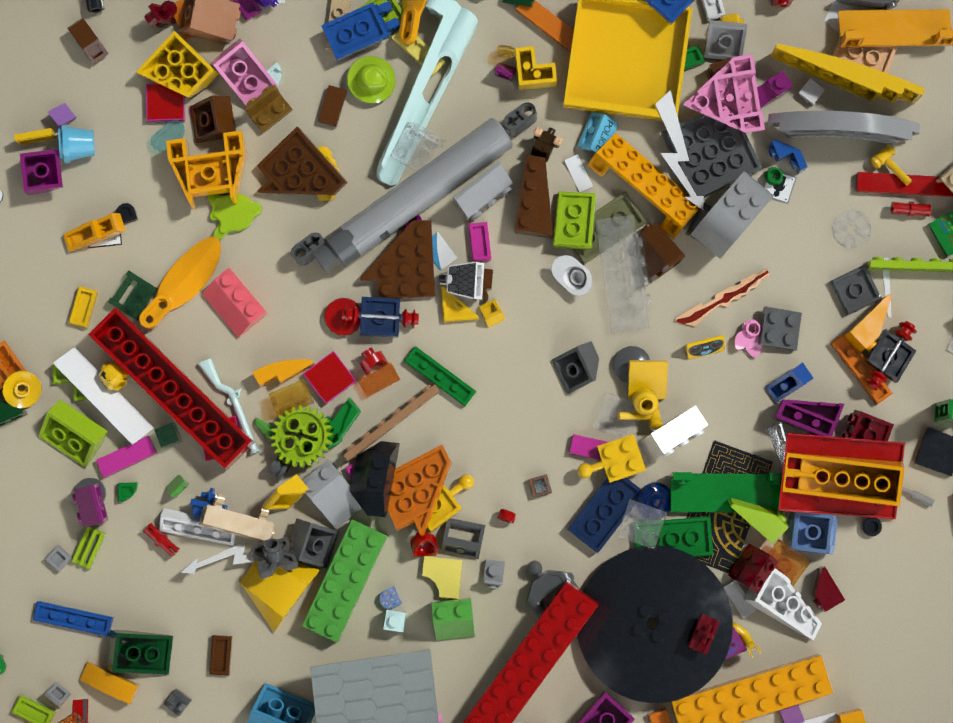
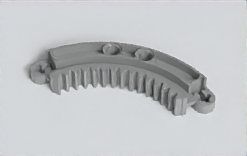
[768,111,920,145]

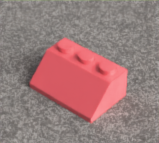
[202,268,268,338]

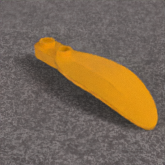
[398,0,427,45]
[139,237,221,329]

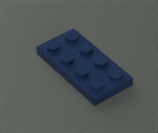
[567,477,644,553]

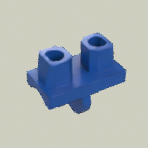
[190,488,228,517]

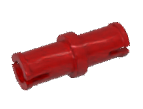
[890,201,931,217]
[143,523,180,558]

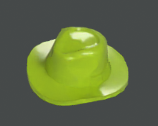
[347,56,396,103]

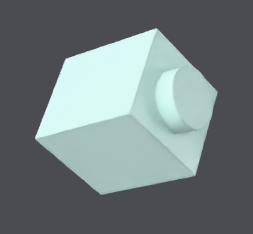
[384,609,407,632]

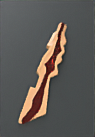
[675,269,770,327]

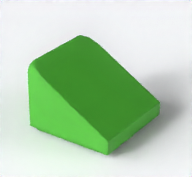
[166,475,189,497]

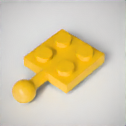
[577,434,646,483]
[428,474,474,532]

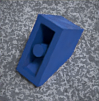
[766,362,813,403]

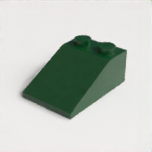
[106,630,173,675]

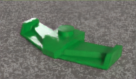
[291,397,361,452]

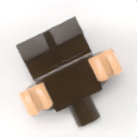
[530,127,563,162]

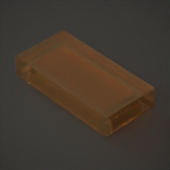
[358,363,401,398]

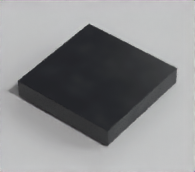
[914,427,953,477]

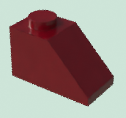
[812,566,845,612]

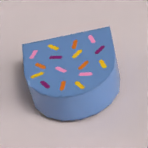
[380,586,402,609]

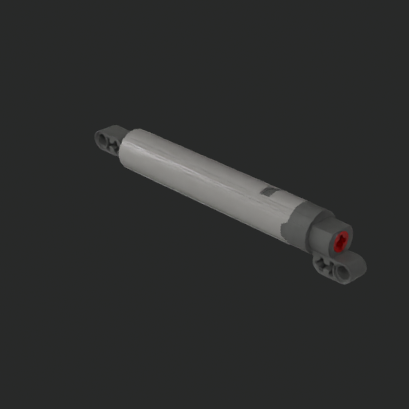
[291,102,537,274]

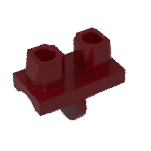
[144,1,177,28]
[687,613,720,655]

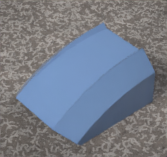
[786,512,838,555]

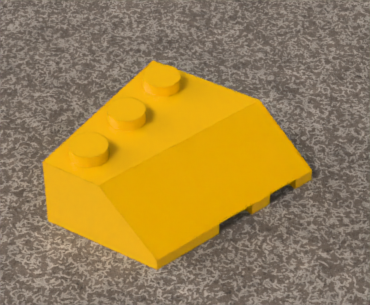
[136,31,220,98]

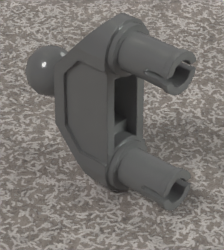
[526,560,579,618]

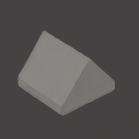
[44,682,71,708]

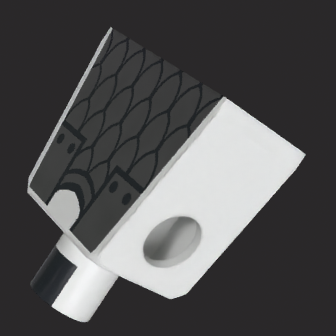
[439,262,484,299]

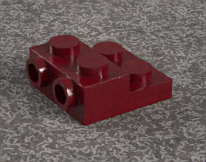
[841,410,894,441]
[728,544,779,594]

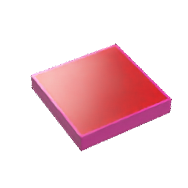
[146,83,185,122]
[303,351,357,405]

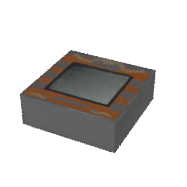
[528,474,552,498]

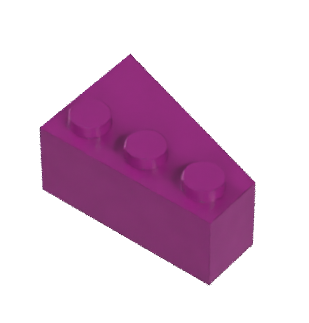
[773,399,845,436]

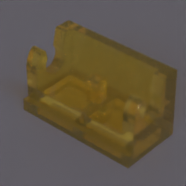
[268,379,315,417]

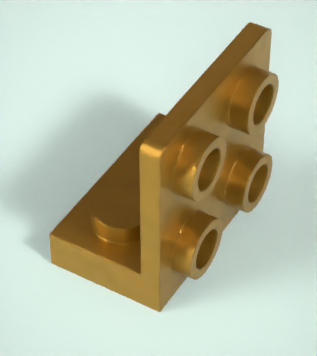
[245,85,293,133]

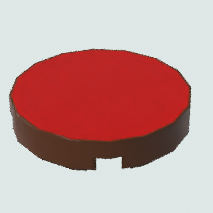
[324,298,361,336]

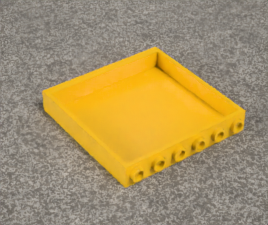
[563,0,693,121]

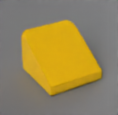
[478,299,505,327]

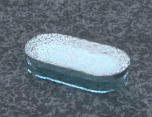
[151,120,185,152]

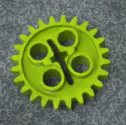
[270,405,333,468]

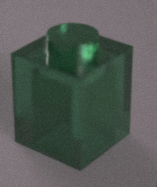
[155,423,183,449]

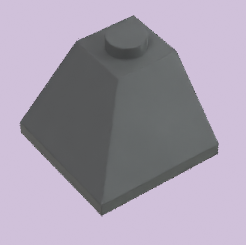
[552,341,599,394]
[290,518,339,568]

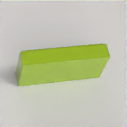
[11,695,56,723]

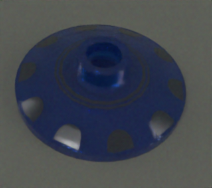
[636,482,671,520]

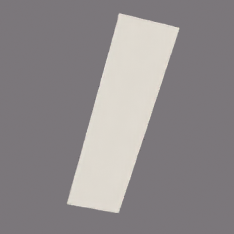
[53,347,154,445]

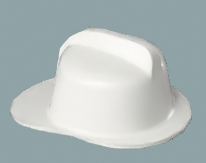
[552,255,592,296]

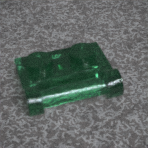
[108,270,158,321]

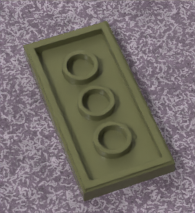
[572,191,647,265]

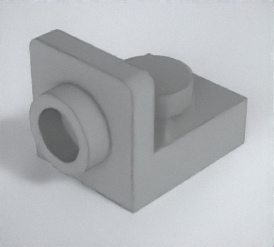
[483,560,505,589]

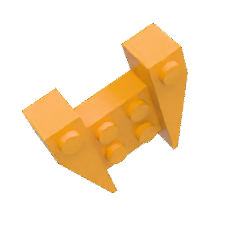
[166,130,247,210]

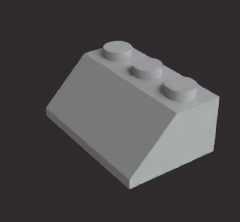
[453,161,513,221]

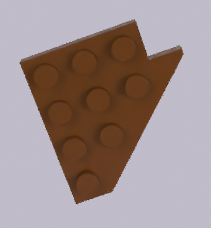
[257,127,348,196]
[360,220,435,298]

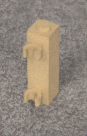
[199,494,275,543]

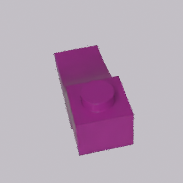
[757,70,794,109]

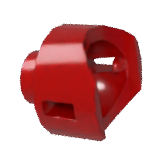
[359,347,388,376]
[410,532,438,557]

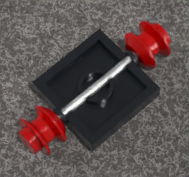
[864,321,917,391]

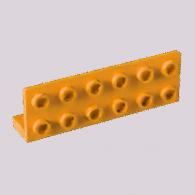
[838,9,953,47]
[587,133,700,239]

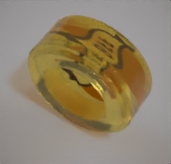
[496,45,515,58]

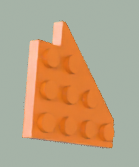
[388,445,452,536]

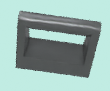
[441,518,485,560]

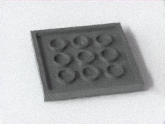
[661,114,763,196]

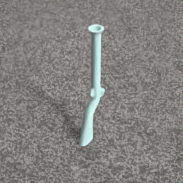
[197,358,260,455]

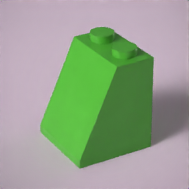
[431,598,475,641]

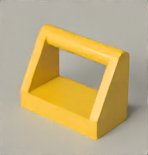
[263,474,309,510]

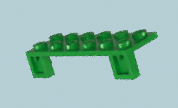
[670,472,787,513]

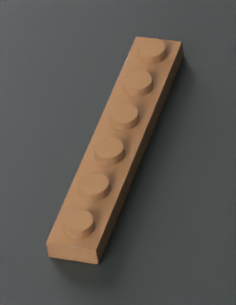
[343,384,440,462]

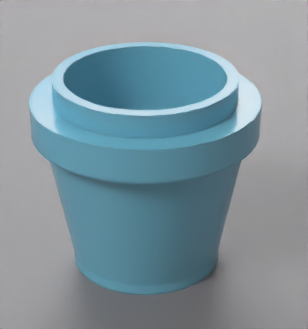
[58,125,95,163]

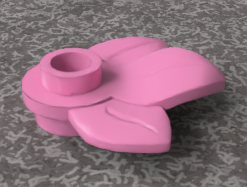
[734,320,762,358]

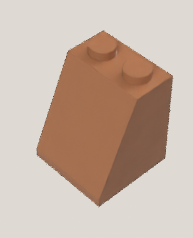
[178,0,241,43]

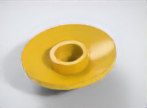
[2,371,42,408]

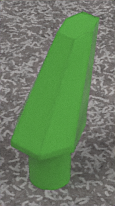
[255,418,275,440]

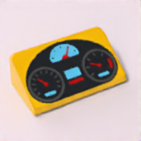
[684,335,725,360]

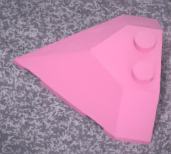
[683,54,765,133]

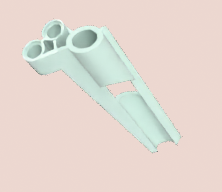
[376,0,478,186]

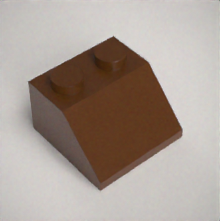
[189,95,236,143]

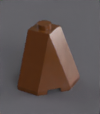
[639,222,685,283]

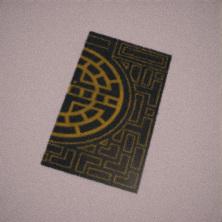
[686,440,773,573]

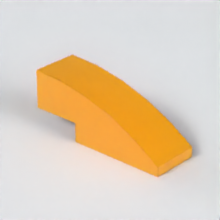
[63,213,126,252]
[252,359,315,387]
[80,662,140,704]

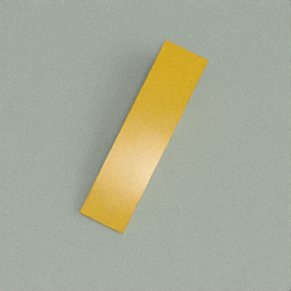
[770,44,926,104]

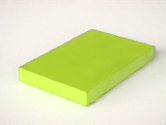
[553,191,597,250]

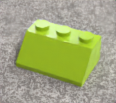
[38,400,108,468]

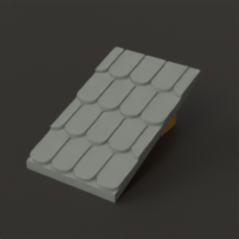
[310,649,439,723]

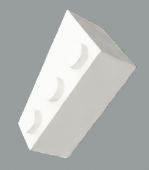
[638,406,708,461]

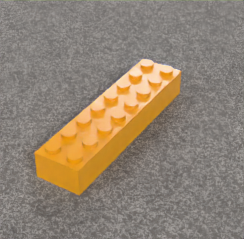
[670,654,833,723]

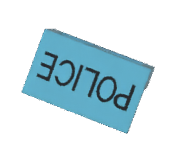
[577,112,619,153]

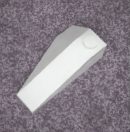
[743,569,822,641]

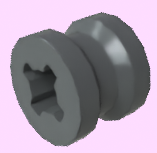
[267,457,290,481]

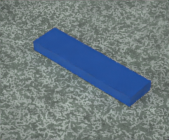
[33,601,114,636]

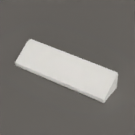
[159,508,237,546]

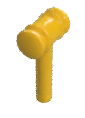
[870,144,912,186]
[617,405,663,430]

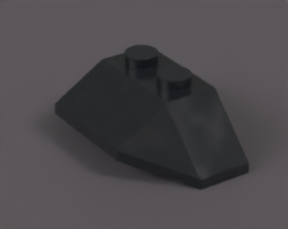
[350,441,400,518]

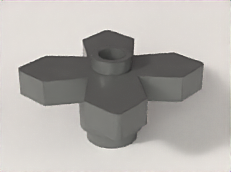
[250,537,298,579]

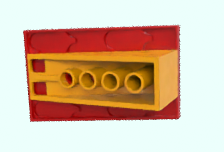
[778,433,905,519]

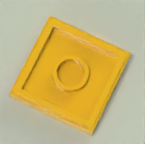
[627,360,668,399]

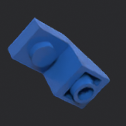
[768,139,808,173]

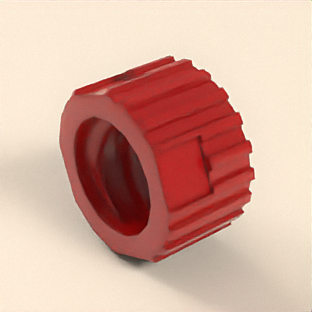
[497,509,516,524]

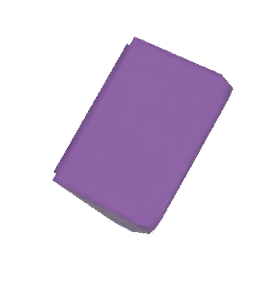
[48,103,77,129]
[779,704,805,723]

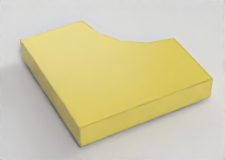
[422,556,463,599]

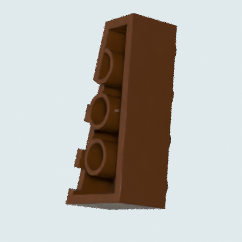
[515,155,553,239]

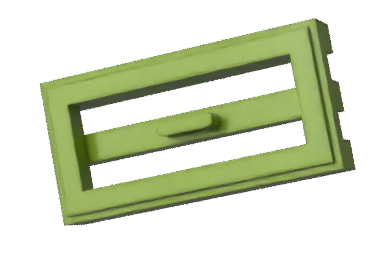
[72,526,106,569]

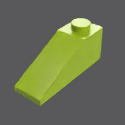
[728,498,789,544]

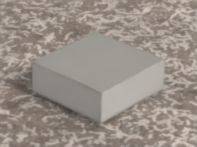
[44,545,73,572]

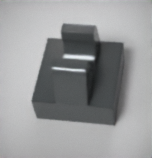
[164,688,192,716]

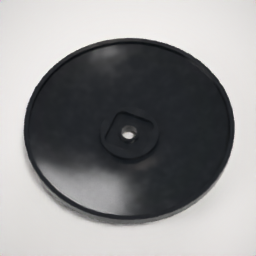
[577,545,733,703]

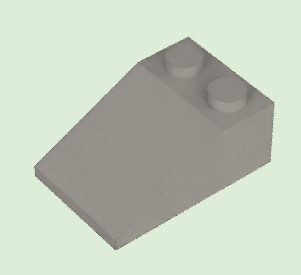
[302,459,362,529]

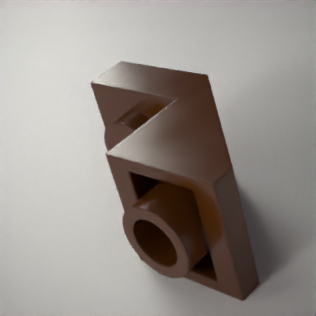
[67,18,108,64]

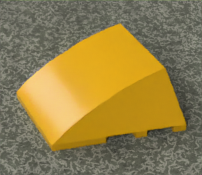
[240,561,320,632]

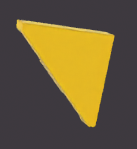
[441,286,479,322]

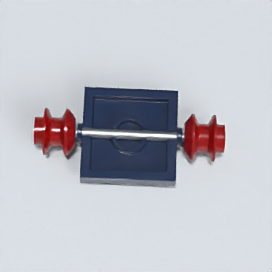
[341,297,419,338]

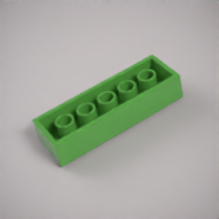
[302,519,388,643]

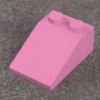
[211,38,278,106]

